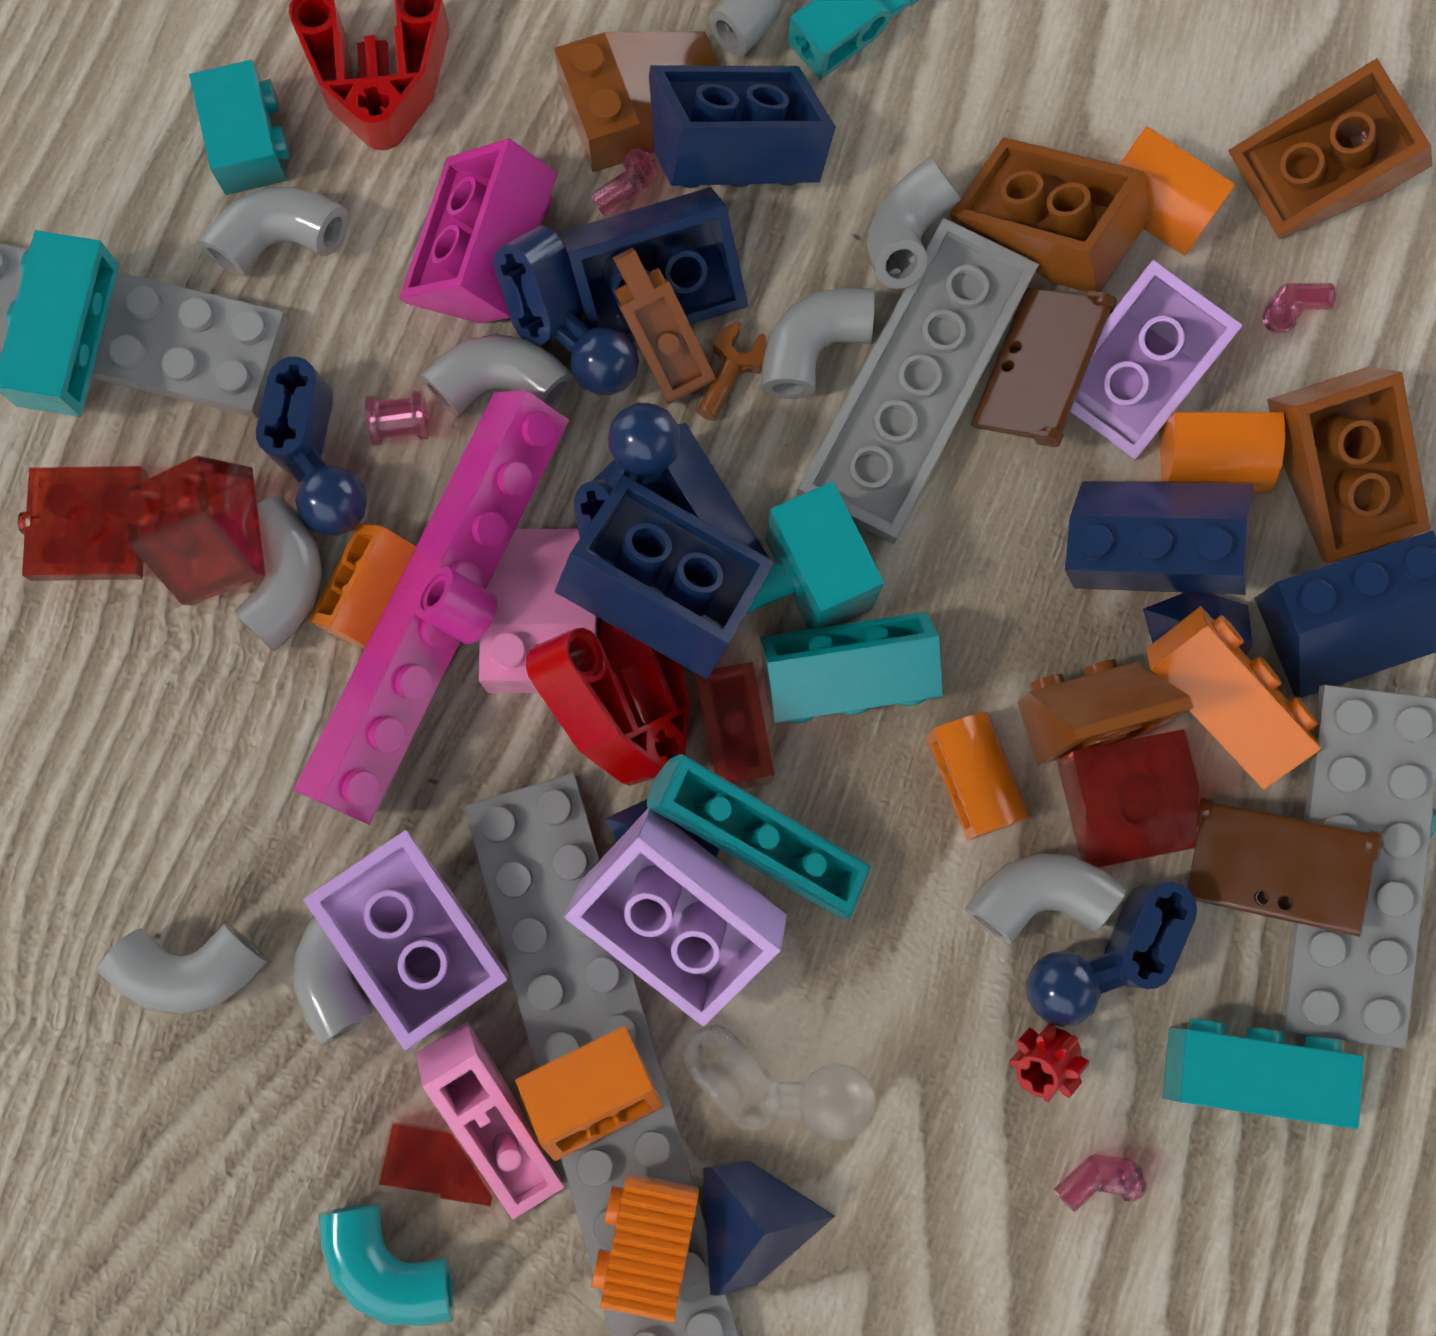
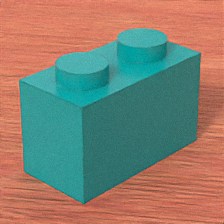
[189,60,291,195]

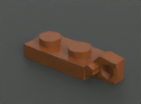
[613,247,716,405]

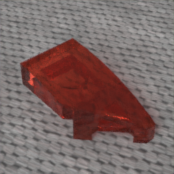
[378,1121,493,1206]

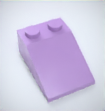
[1070,260,1243,460]
[303,830,509,1051]

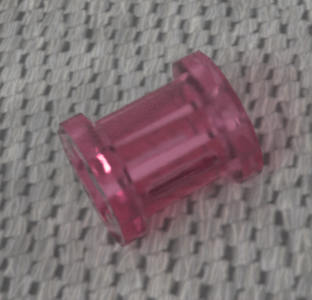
[365,391,430,445]

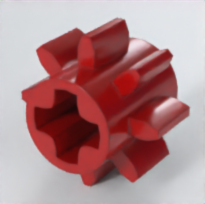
[1009,1023,1089,1102]

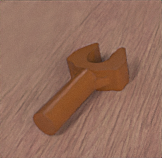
[696,321,766,421]

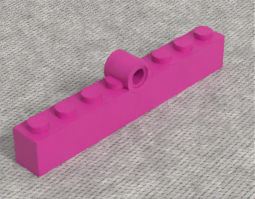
[294,390,569,825]

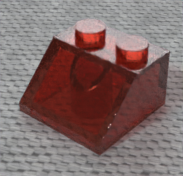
[123,455,266,606]
[1057,729,1199,868]

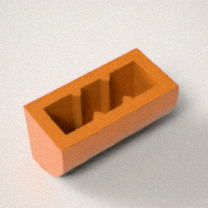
[1119,126,1236,256]
[1158,412,1285,493]
[308,523,416,649]
[926,712,1031,841]
[515,1026,664,1161]

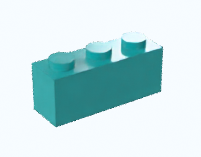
[0,230,120,417]
[760,611,943,723]
[1162,1018,1364,1130]

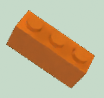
[1146,606,1321,790]

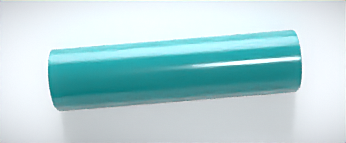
[647,754,871,919]

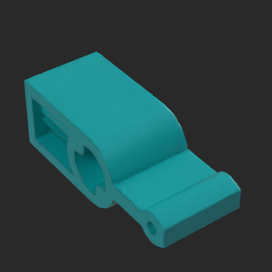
[788,0,919,80]

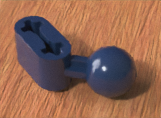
[493,226,639,396]
[256,356,367,536]
[574,402,681,538]
[1026,882,1197,1027]

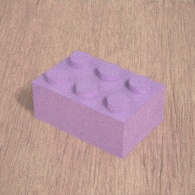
[564,808,787,1027]

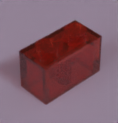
[695,662,775,789]

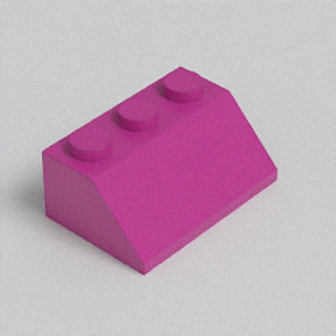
[399,138,558,323]

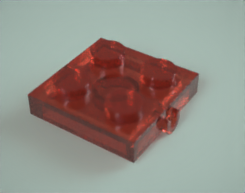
[18,466,149,581]

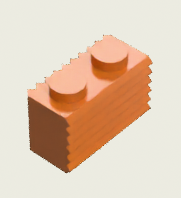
[591,1173,699,1323]

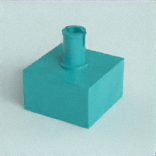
[746,481,884,629]

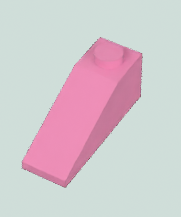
[416,1022,564,1220]

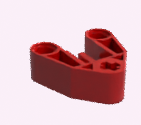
[288,0,450,150]
[526,621,690,786]

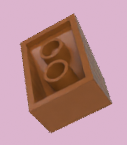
[554,31,718,173]
[1228,58,1432,239]
[950,137,1151,293]
[1267,366,1430,563]
[1017,659,1194,766]

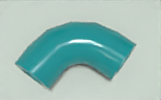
[319,1203,454,1326]

